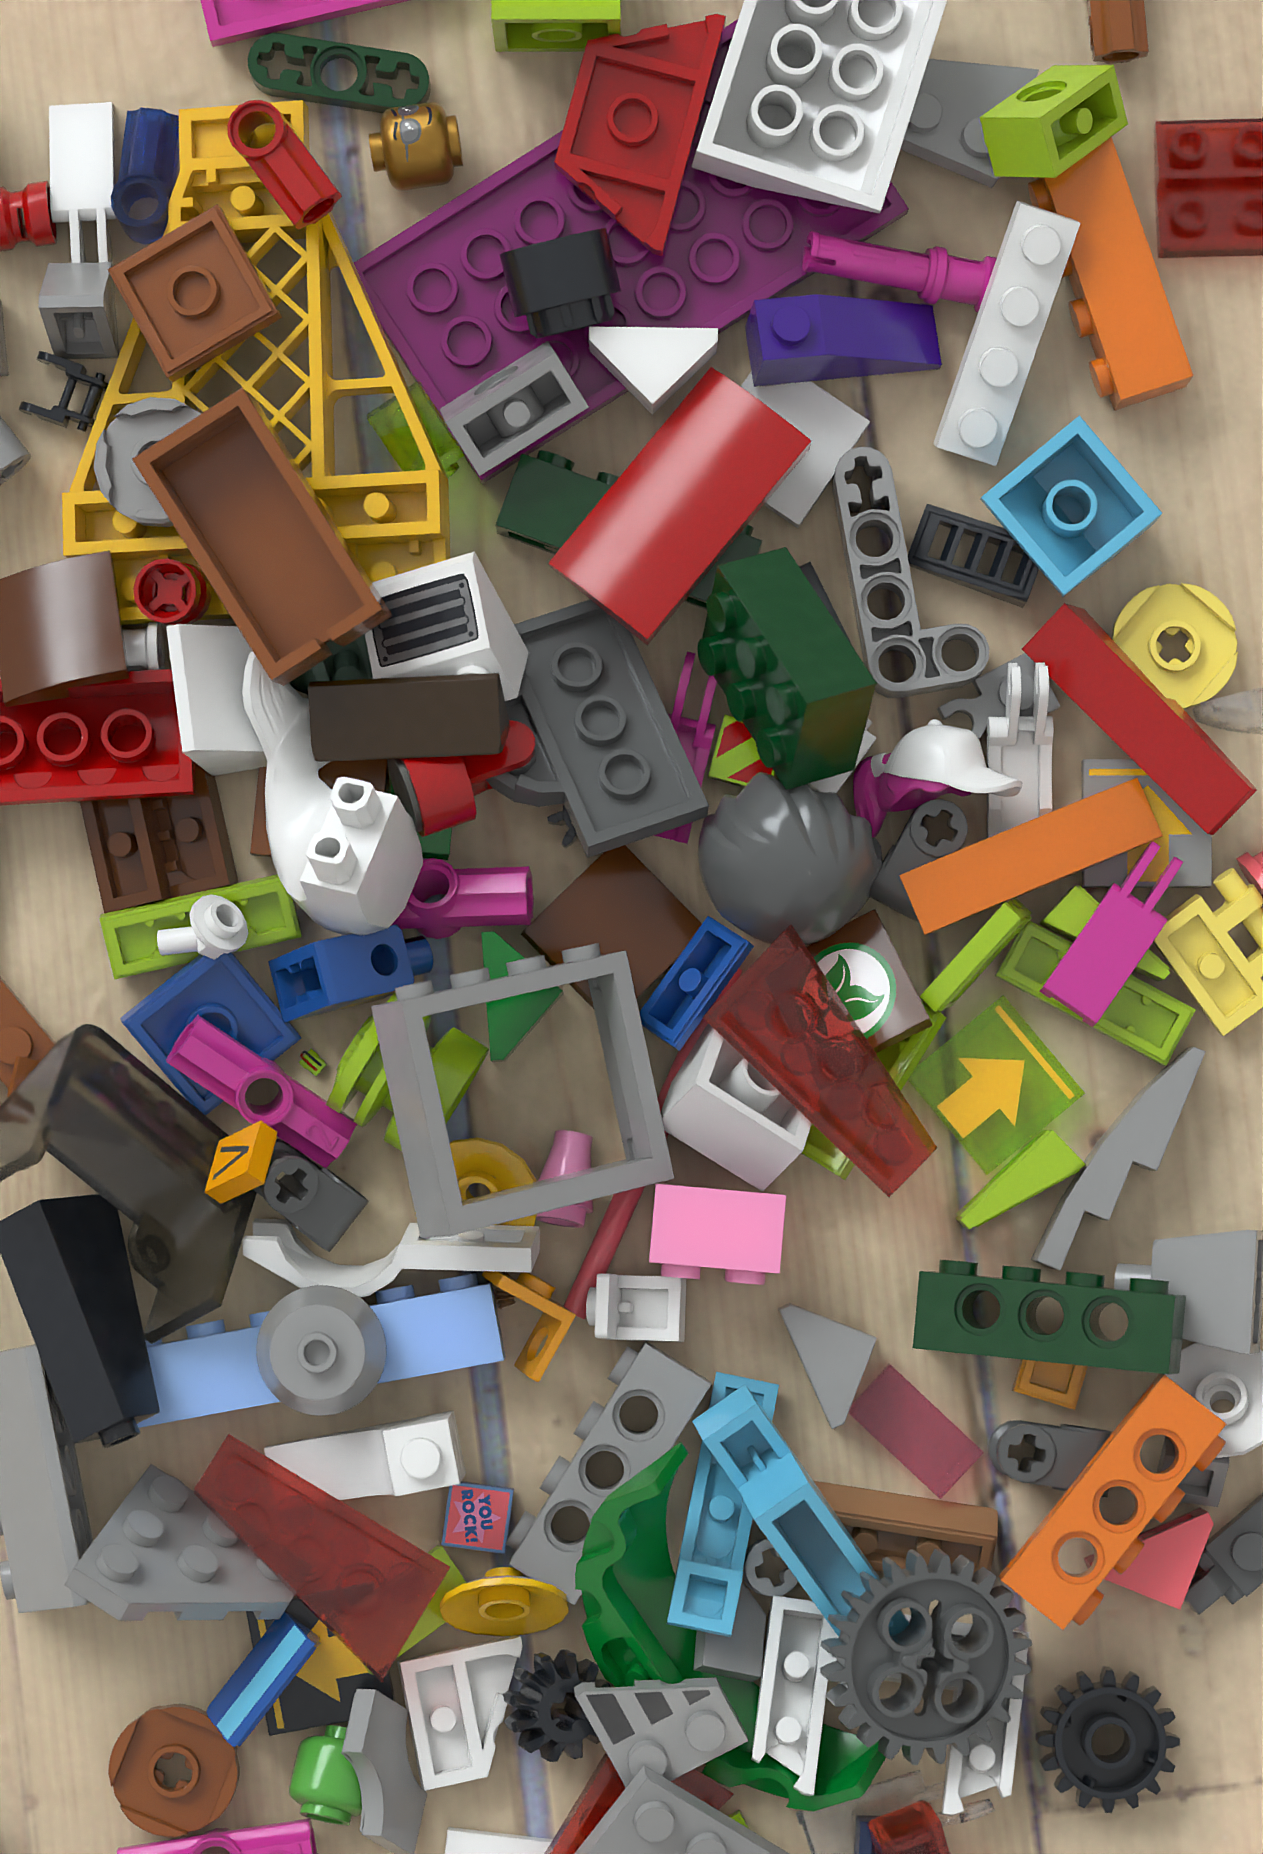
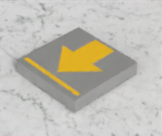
[1081,759,1212,888]

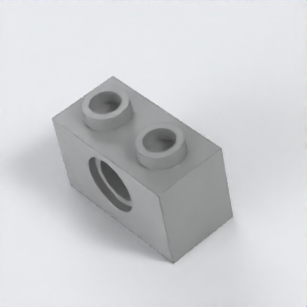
[440,341,589,476]

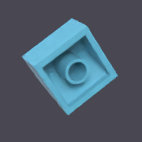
[980,415,1162,597]

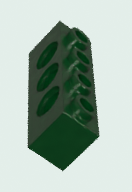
[913,1259,1186,1374]

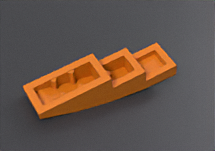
[899,777,1163,935]

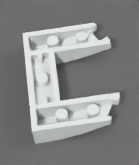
[752,1595,1030,1816]

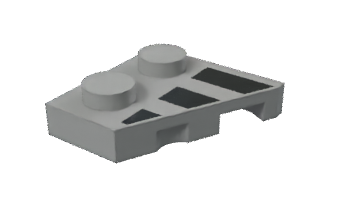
[574,1677,748,1787]

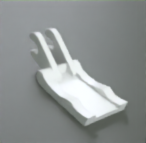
[49,102,117,266]
[987,662,1054,838]

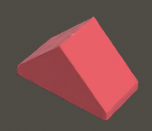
[1083,1507,1214,1610]

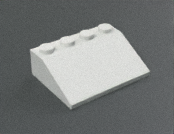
[692,0,947,214]

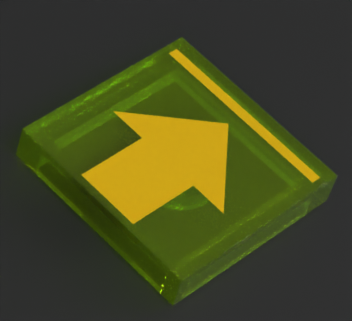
[908,995,1085,1175]

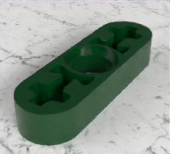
[248,33,431,113]

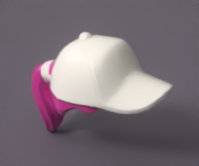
[853,719,1023,838]

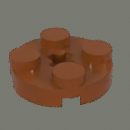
[108,1704,240,1837]

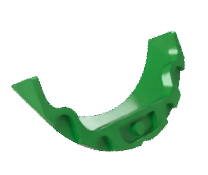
[575,1442,886,1812]

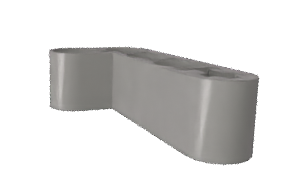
[832,447,989,698]

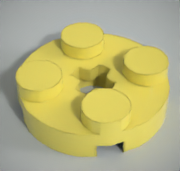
[1111,583,1238,710]

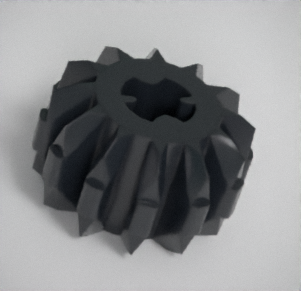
[502,1649,611,1762]

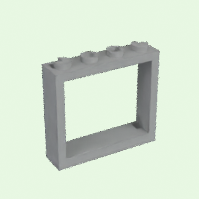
[371,943,675,1238]

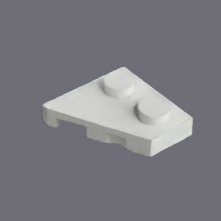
[397,1635,523,1791]

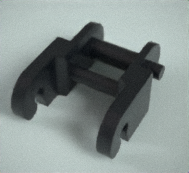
[19,351,109,432]

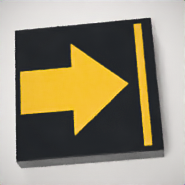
[246,1582,396,1736]

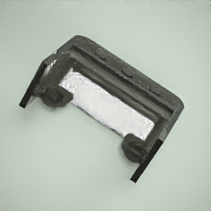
[0,1024,257,1344]

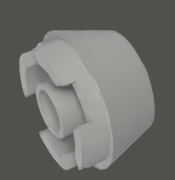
[256,1285,386,1416]

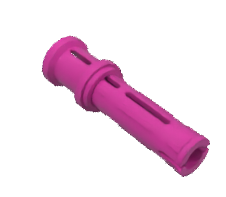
[802,231,997,313]

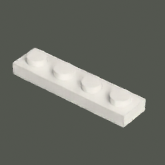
[933,201,1081,466]

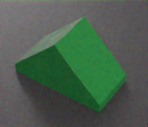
[481,931,564,1062]

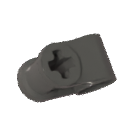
[870,799,968,924]
[253,1139,369,1252]
[988,1420,1112,1497]

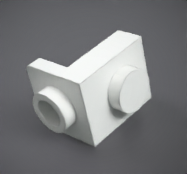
[586,1273,687,1342]

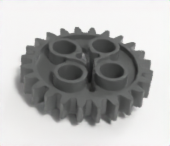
[820,1549,1032,1765]

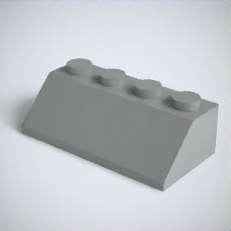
[0,1344,93,1613]

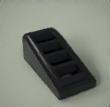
[907,504,1039,608]

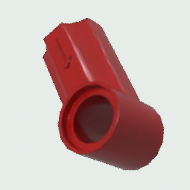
[227,100,342,230]

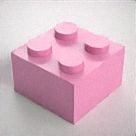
[649,1183,786,1285]

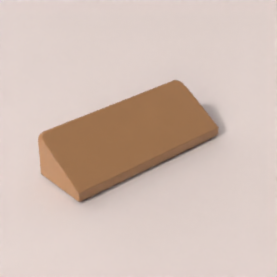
[814,1481,998,1574]

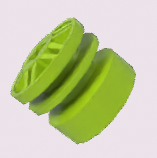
[326,992,490,1151]

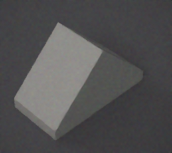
[39,262,119,359]
[778,1303,877,1429]

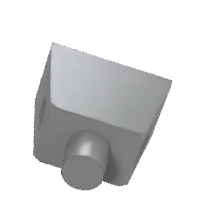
[1114,1230,1263,1354]

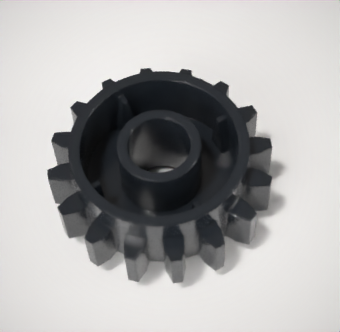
[1035,1666,1180,1813]

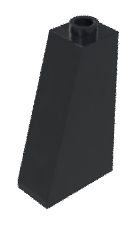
[0,1192,160,1448]

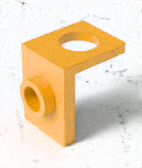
[481,1271,576,1382]

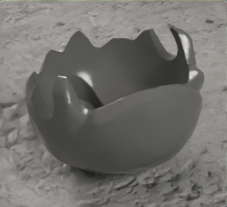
[698,772,882,946]

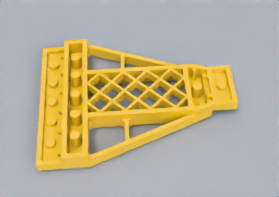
[62,100,451,625]

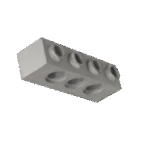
[505,1341,711,1606]

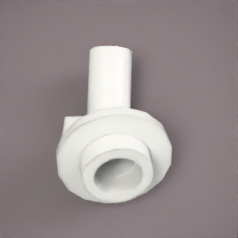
[157,894,248,960]

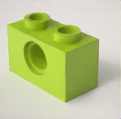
[979,65,1128,178]

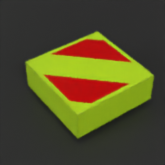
[708,715,775,787]

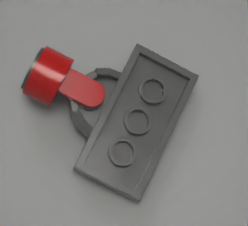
[387,600,709,858]

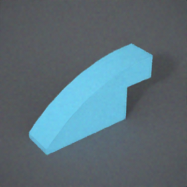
[692,1384,909,1637]

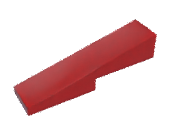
[1022,603,1257,835]

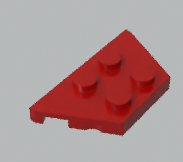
[554,14,726,256]

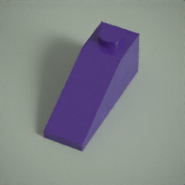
[745,294,942,387]

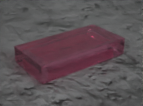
[848,1364,984,1499]

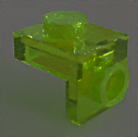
[367,381,464,478]

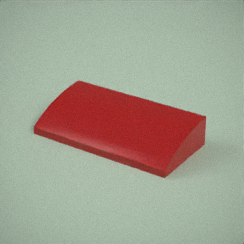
[548,367,812,646]
[0,669,195,806]

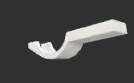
[242,1218,540,1297]

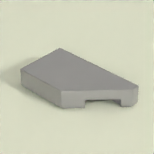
[693,1581,766,1682]

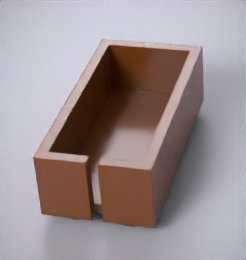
[132,388,393,686]

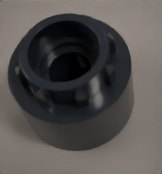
[499,228,621,339]

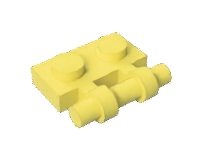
[1153,868,1263,1036]

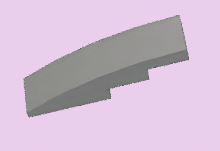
[1031,1047,1206,1271]

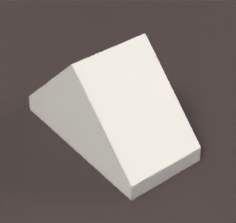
[589,327,718,415]

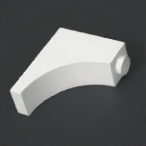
[264,1410,466,1511]

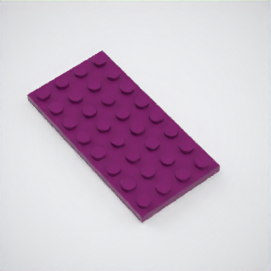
[354,19,909,484]

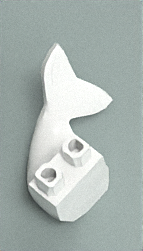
[242,651,423,936]

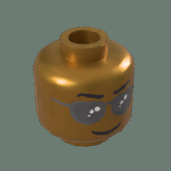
[369,102,463,191]

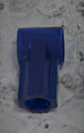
[111,107,179,245]

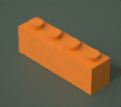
[1028,137,1193,411]

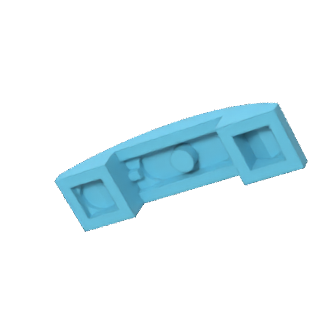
[667,1372,779,1637]

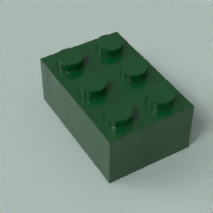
[697,547,877,790]

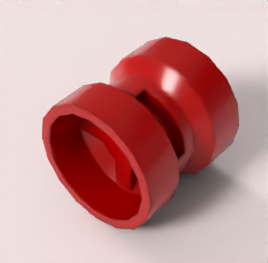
[0,181,57,251]
[133,558,212,625]

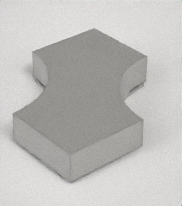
[341,1689,427,1854]

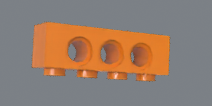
[999,1373,1226,1630]

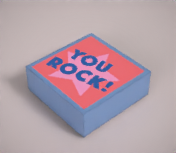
[441,1481,514,1554]

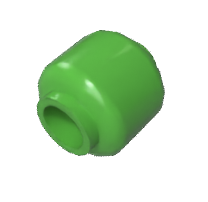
[289,1725,362,1826]

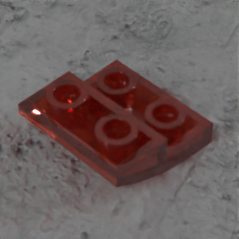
[1154,118,1263,258]

